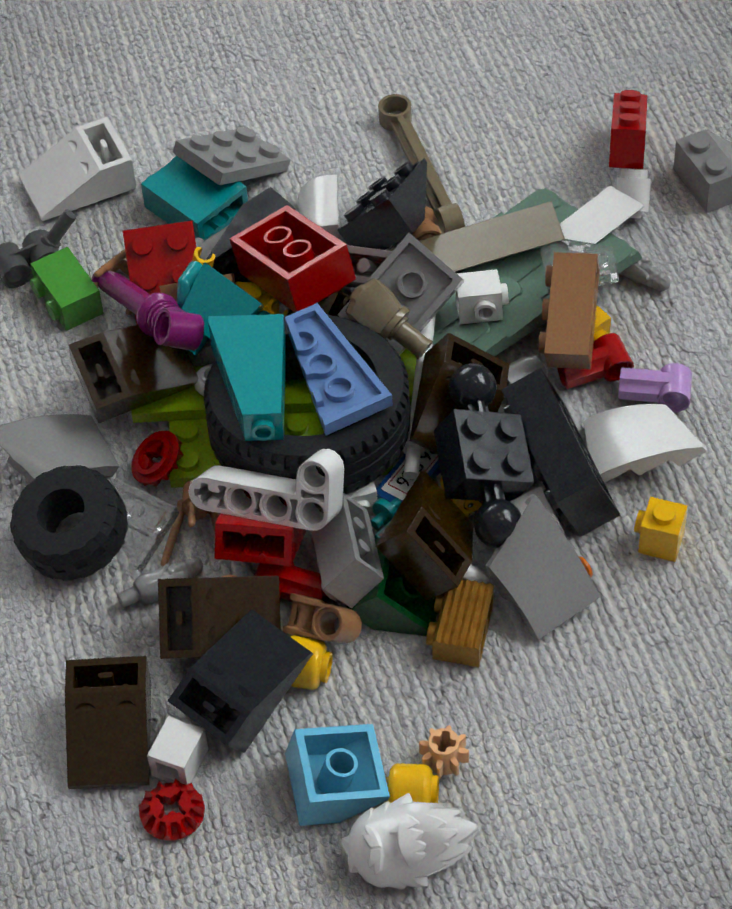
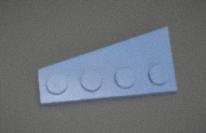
[285,303,393,436]

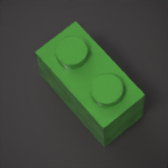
[29,247,104,331]

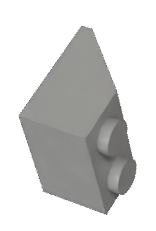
[673,129,732,213]

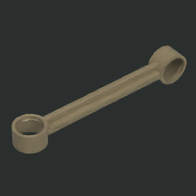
[378,94,465,233]

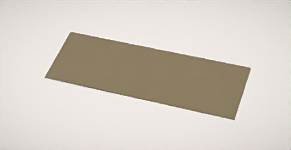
[388,201,565,272]

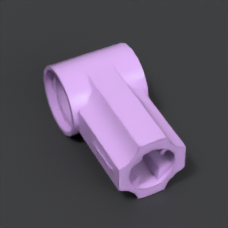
[618,363,692,412]

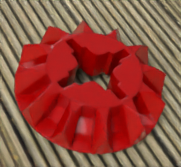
[131,431,184,487]
[139,778,205,841]

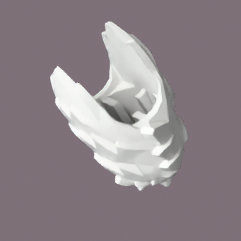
[341,793,479,890]

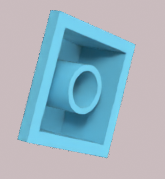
[285,724,390,826]

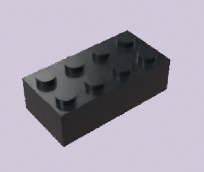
[501,368,620,537]

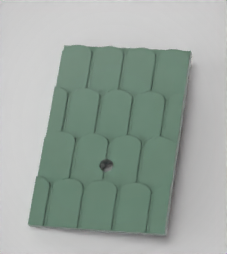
[433,188,642,356]

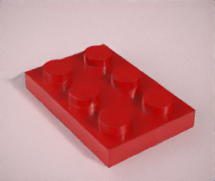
[122,221,197,325]

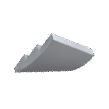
[0,414,120,483]
[486,494,600,640]

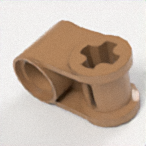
[282,593,362,643]

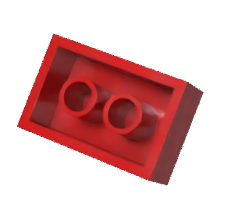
[229,205,356,312]

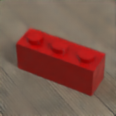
[609,90,647,169]

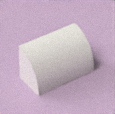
[298,175,340,240]

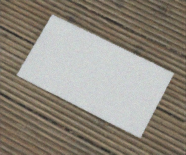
[560,186,645,253]

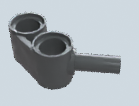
[0,210,76,288]

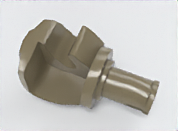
[345,278,433,360]

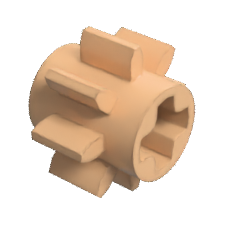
[419,725,469,778]

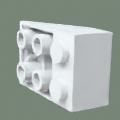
[18,117,136,221]

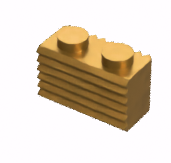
[426,579,494,667]

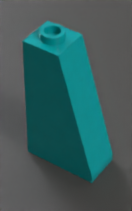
[208,314,286,441]

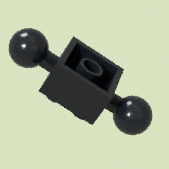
[434,363,534,549]

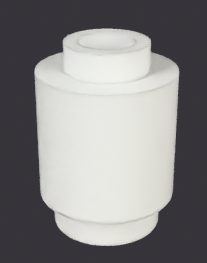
[616,168,651,218]

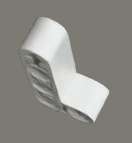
[188,449,344,531]

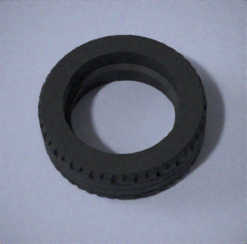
[204,315,410,499]

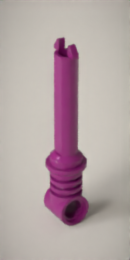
[91,271,204,351]

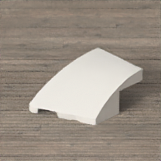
[584,404,707,483]

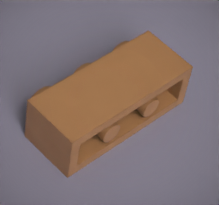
[539,252,600,369]

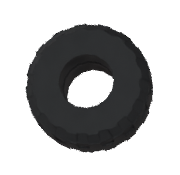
[10,465,128,581]

